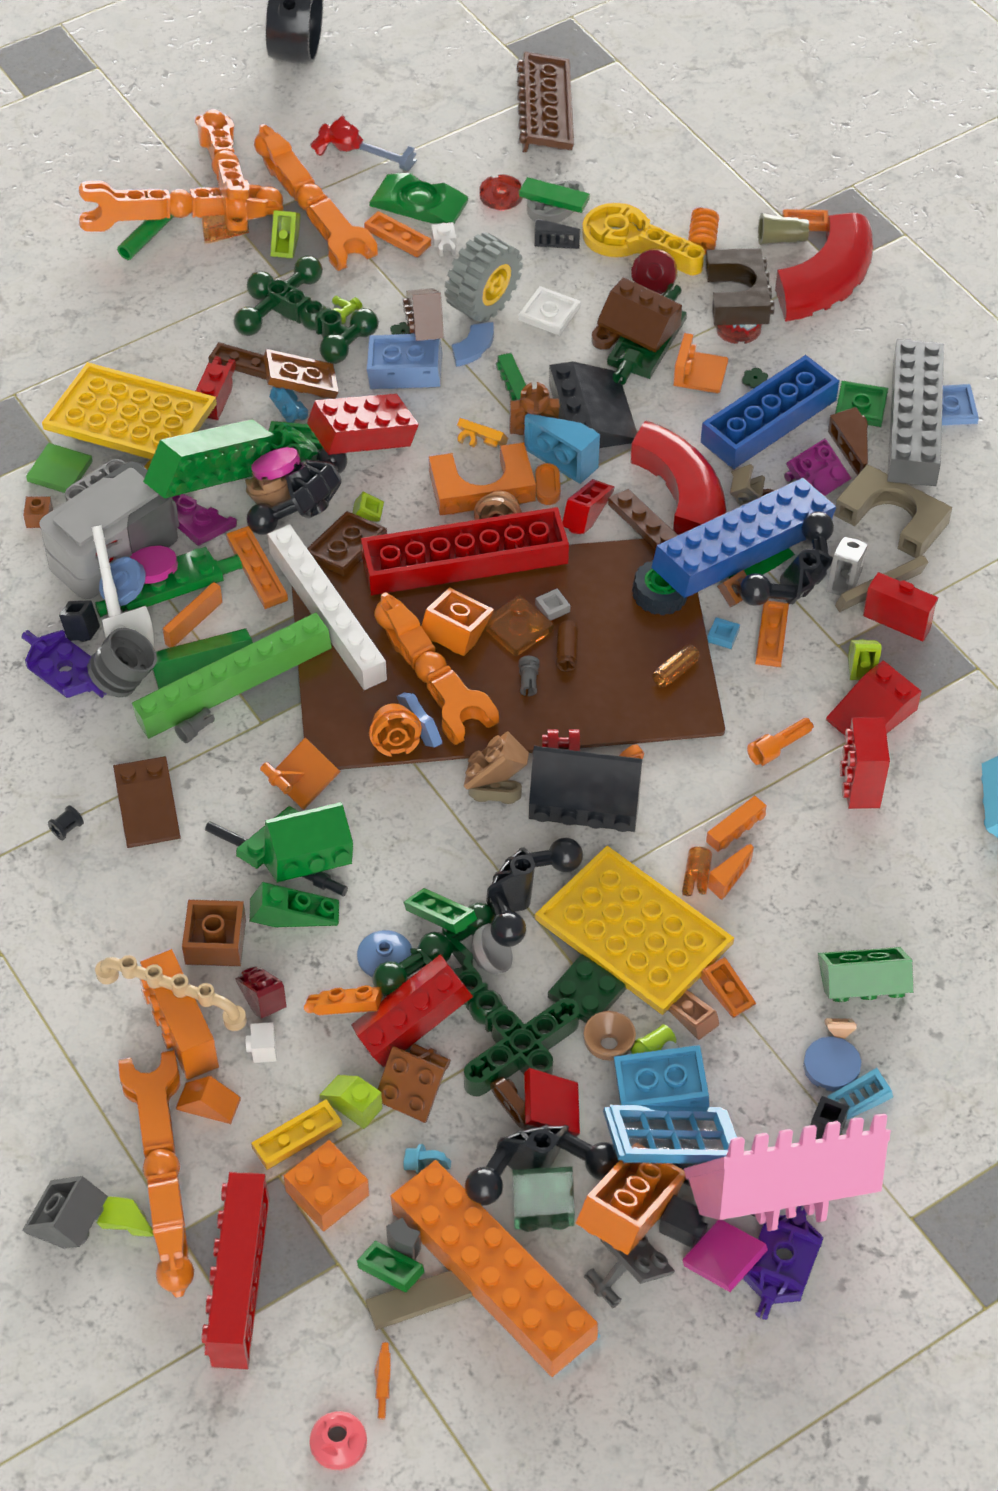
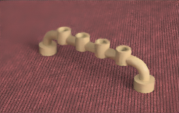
[95,955,247,1031]

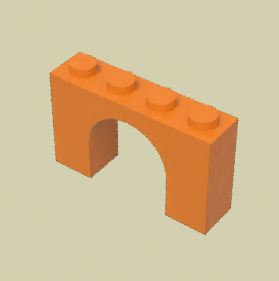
[429,442,536,516]

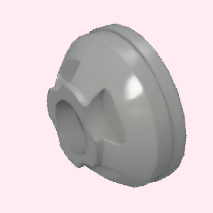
[470,924,513,974]

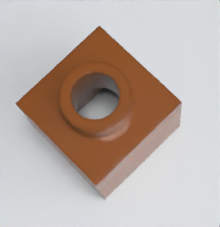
[23,496,53,528]
[717,570,747,607]

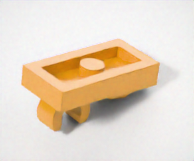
[457,418,509,448]

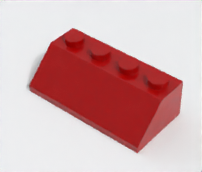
[351,954,473,1068]

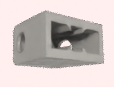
[826,537,868,595]

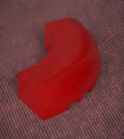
[775,213,873,322]
[631,420,727,535]

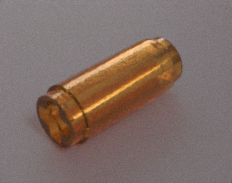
[652,644,700,688]

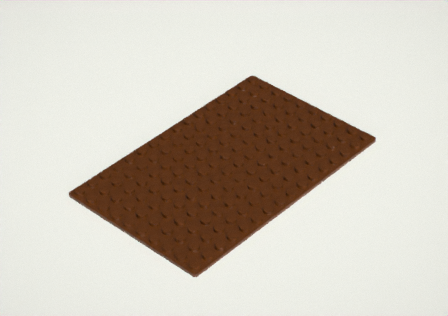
[292,538,725,770]

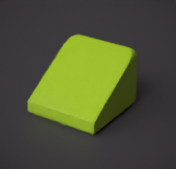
[352,492,384,522]

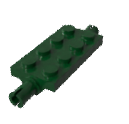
[607,283,687,385]

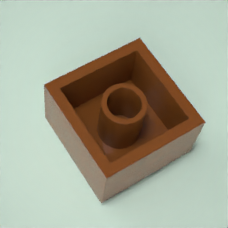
[182,899,246,966]

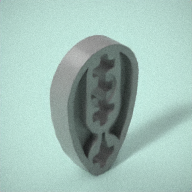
[527,181,583,223]

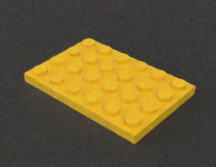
[42,362,217,460]
[535,846,734,1015]

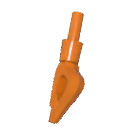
[374,1342,391,1419]

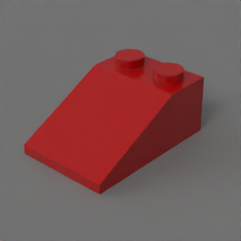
[826,660,922,736]

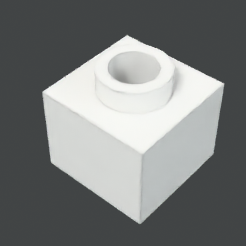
[246,1022,276,1063]

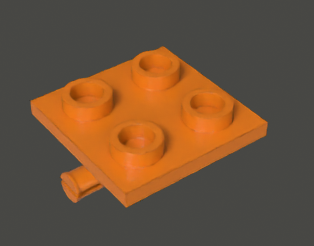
[260,738,341,810]

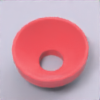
[310,1412,367,1470]

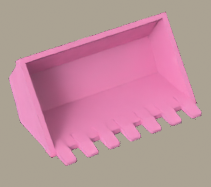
[684,1113,891,1231]

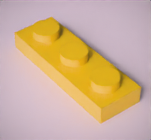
[251,1099,342,1170]

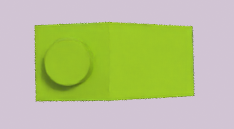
[270,210,301,258]
[848,639,882,680]
[319,1075,383,1129]

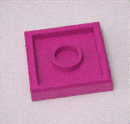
[682,1220,767,1292]

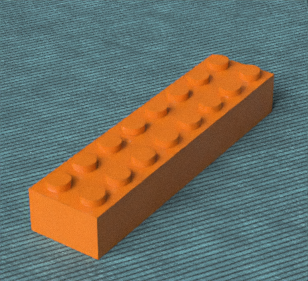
[390,1160,598,1377]

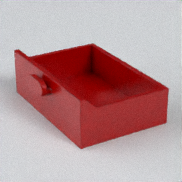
[863,572,939,642]

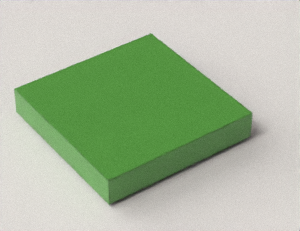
[26,443,93,493]

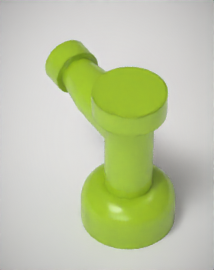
[332,295,363,325]

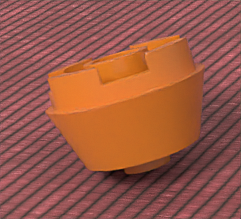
[369,703,422,757]

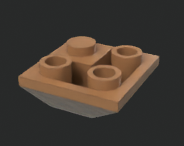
[464,731,529,790]

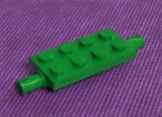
[95,546,243,618]

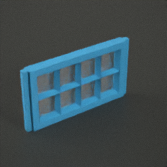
[603,1105,737,1164]

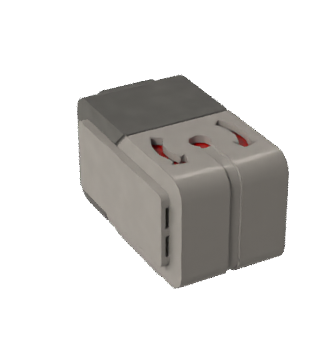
[39,459,179,599]

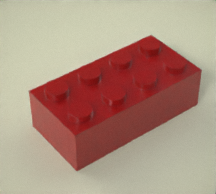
[307,394,419,455]

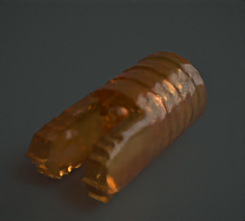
[682,846,712,897]

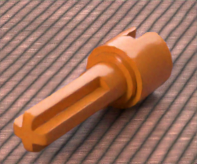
[747,718,814,766]

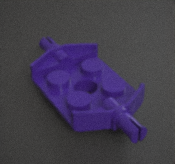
[21,630,106,698]
[743,1205,823,1320]

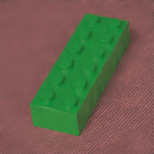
[143,419,274,499]

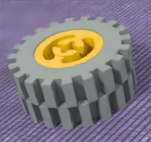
[444,233,523,322]

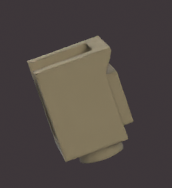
[730,464,765,506]

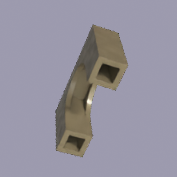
[834,464,952,558]

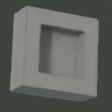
[535,588,570,622]

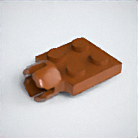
[509,382,559,435]

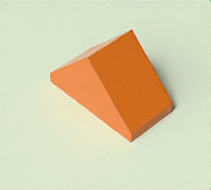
[176,1076,241,1124]

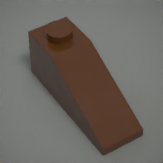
[828,407,868,475]

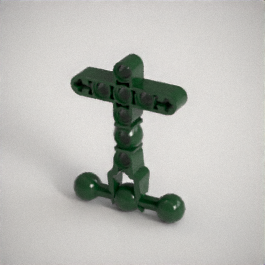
[372,902,580,1097]

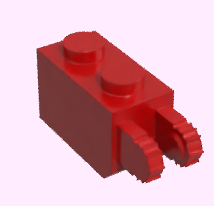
[196,356,236,420]

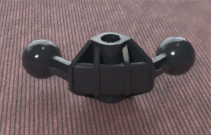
[246,448,347,535]
[739,511,834,606]
[486,838,583,947]
[465,1125,620,1206]

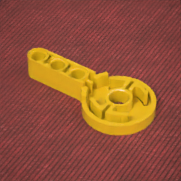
[582,203,704,275]

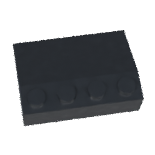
[549,361,637,448]
[529,746,642,832]

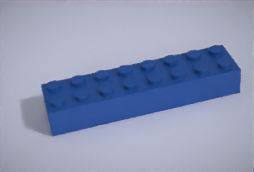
[651,478,836,598]

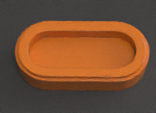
[535,463,561,505]

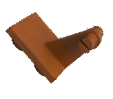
[378,1044,451,1123]

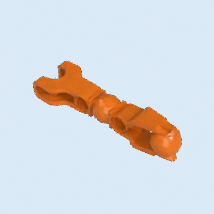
[374,592,499,745]

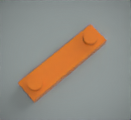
[226,526,288,609]

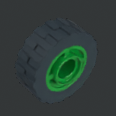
[632,560,687,615]

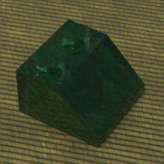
[512,1166,575,1232]

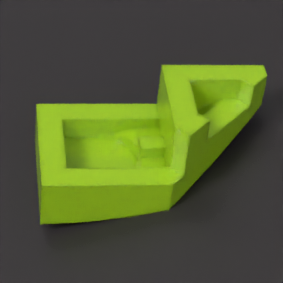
[96,1197,154,1237]

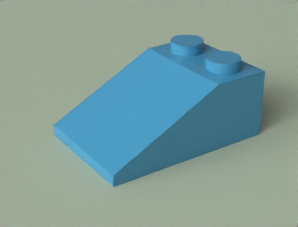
[524,414,600,484]

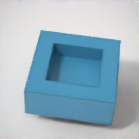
[707,617,740,649]

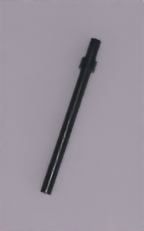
[205,821,348,896]

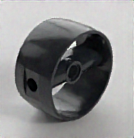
[266,0,323,63]

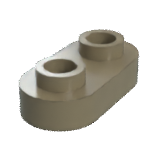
[468,780,522,804]

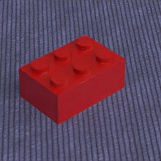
[840,718,890,809]

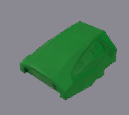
[268,423,318,465]

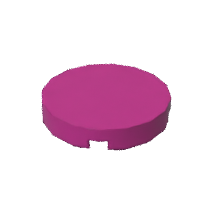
[252,448,300,480]
[130,546,178,584]

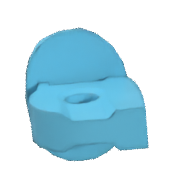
[403,1144,452,1174]

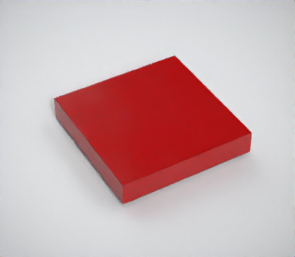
[524,1068,580,1137]

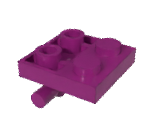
[784,438,852,496]

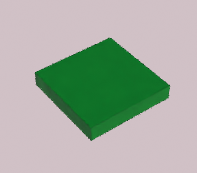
[835,381,889,427]

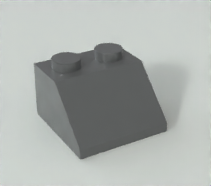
[22,1176,108,1249]

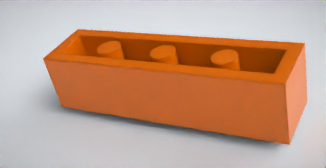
[706,795,767,852]

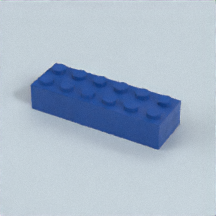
[700,355,840,469]

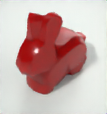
[310,115,363,156]

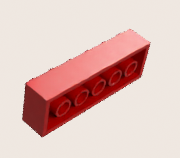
[202,1172,269,1370]

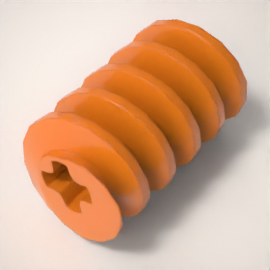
[688,207,719,255]

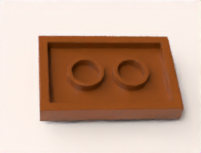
[263,349,339,399]

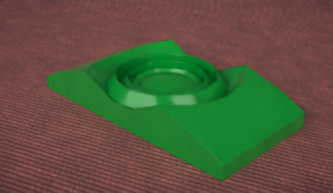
[369,173,468,224]

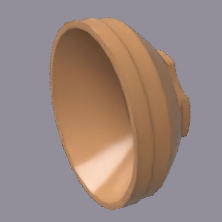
[583,1011,636,1061]

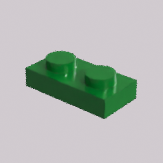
[357,1240,424,1293]

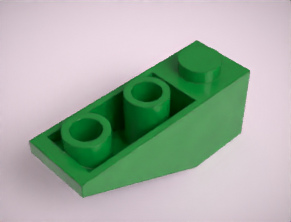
[249,882,339,928]

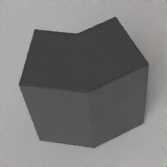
[386,1217,421,1260]

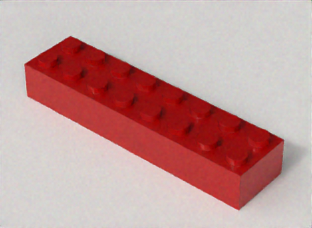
[361,507,569,596]

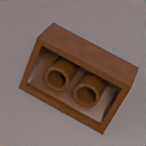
[597,277,682,353]

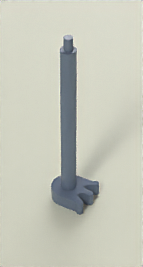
[359,142,417,171]

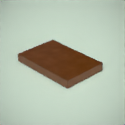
[307,511,387,576]

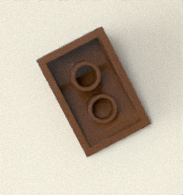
[113,756,181,848]

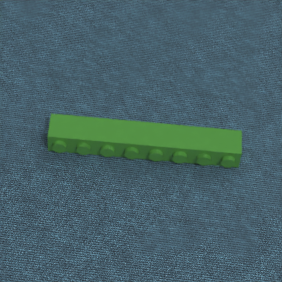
[132,612,332,739]

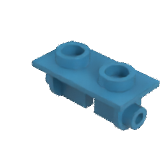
[269,387,308,423]

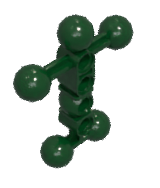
[233,255,379,364]

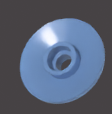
[357,930,412,977]

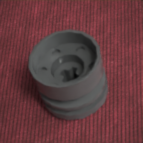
[87,628,157,697]

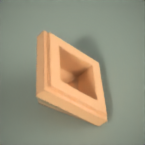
[824,1018,857,1039]

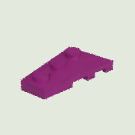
[172,494,237,546]

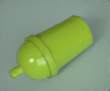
[631,1024,677,1054]

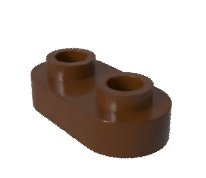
[591,325,621,350]
[490,1077,528,1129]

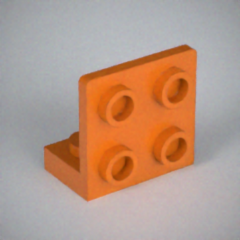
[673,333,728,393]

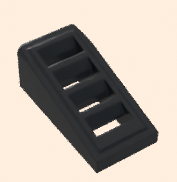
[534,219,580,249]

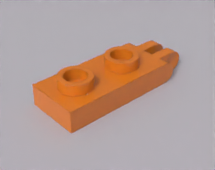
[304,985,383,1015]

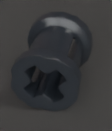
[48,805,84,841]

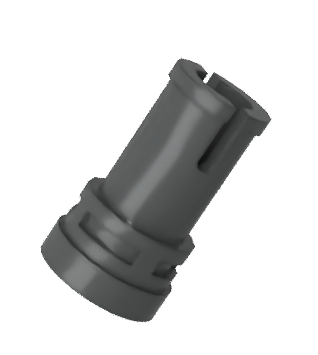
[519,656,539,696]
[175,708,215,743]

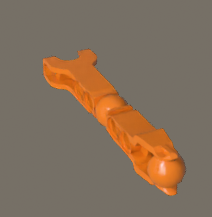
[195,109,249,231]
[254,124,378,271]
[79,181,283,232]
[118,1050,194,1298]

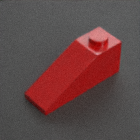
[562,479,615,534]

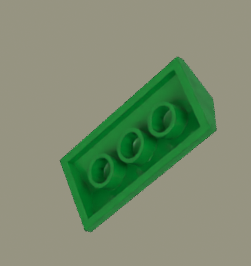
[152,628,253,689]

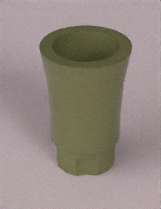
[758,213,809,245]

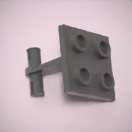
[584,1235,675,1308]

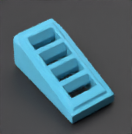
[827,1068,893,1120]

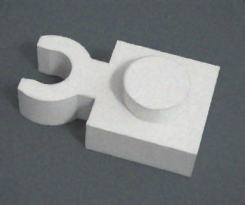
[431,223,457,257]

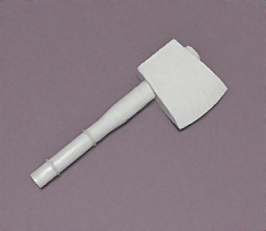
[91,525,154,646]

